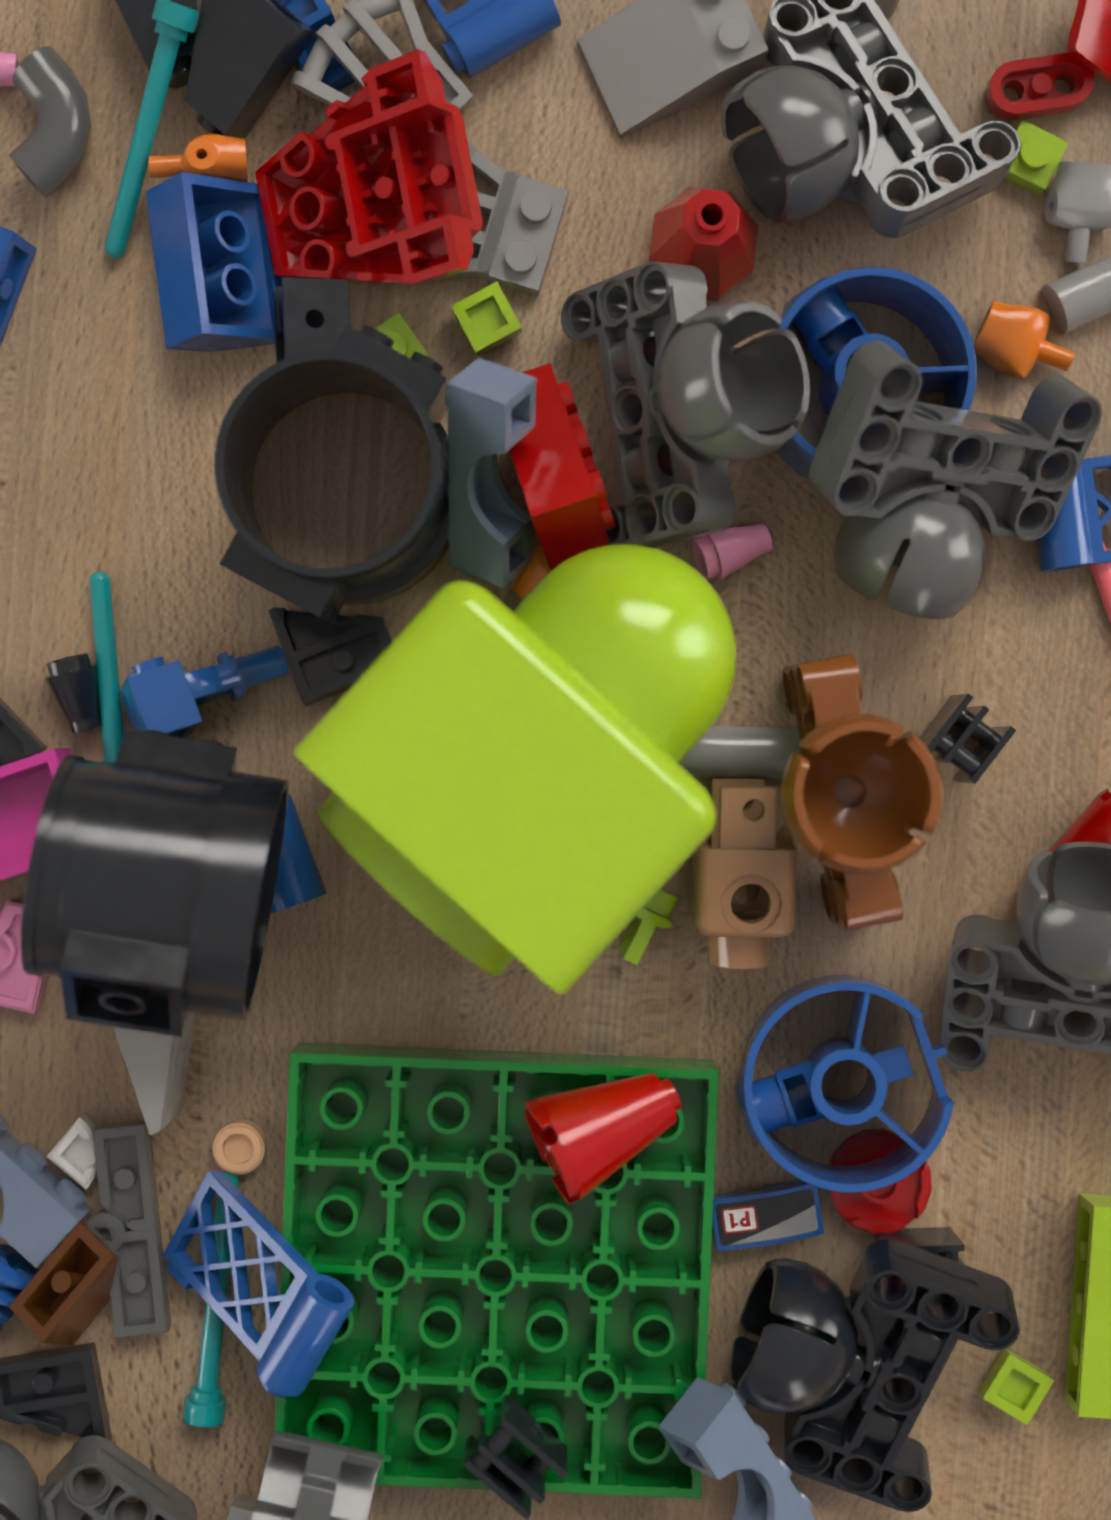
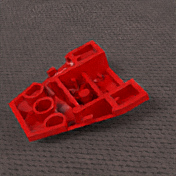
[255,49,483,285]

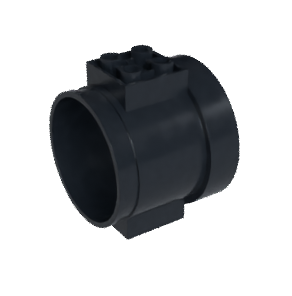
[214,324,449,624]
[21,729,289,1037]

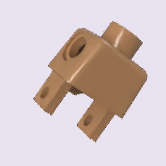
[689,778,797,969]

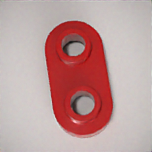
[985,53,1095,121]

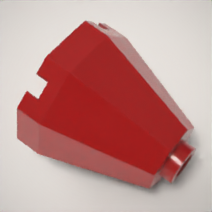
[649,187,759,301]

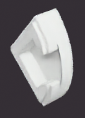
[46,1113,97,1190]

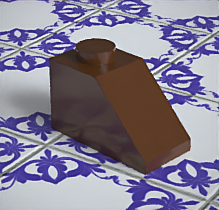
[9,1222,118,1345]

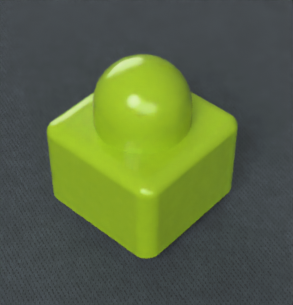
[294,544,737,995]

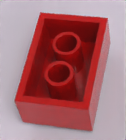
[509,363,616,571]

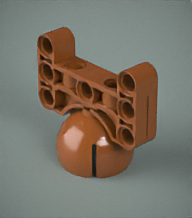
[781,653,943,931]

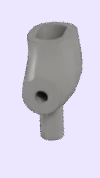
[1045,161,1111,263]

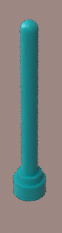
[104,0,200,259]
[89,571,124,762]
[182,1171,239,1427]

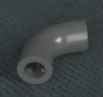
[8,46,91,198]

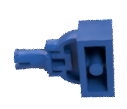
[119,645,289,738]

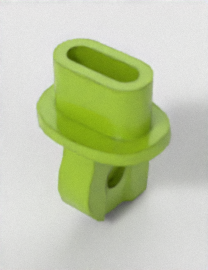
[620,889,678,965]

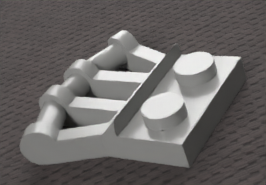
[290,0,474,111]
[438,140,569,296]

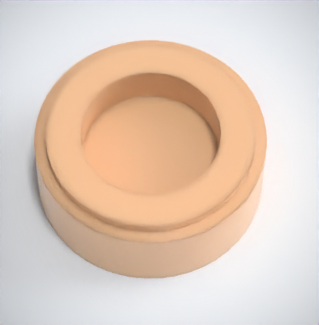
[213,1119,267,1175]

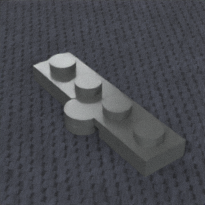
[86,1121,172,1338]

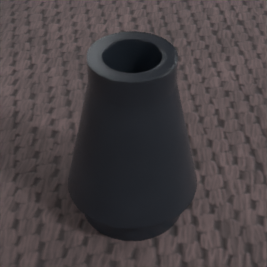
[45,653,101,733]

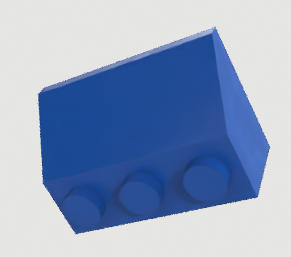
[146,172,281,352]

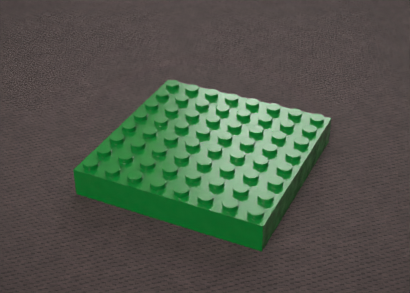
[274,1042,719,1498]

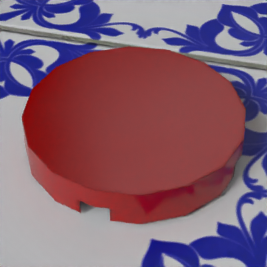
[827,1128,932,1235]

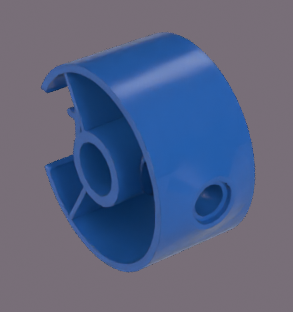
[776,267,977,480]
[735,975,954,1192]

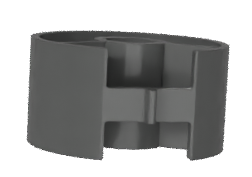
[251,1430,383,1520]

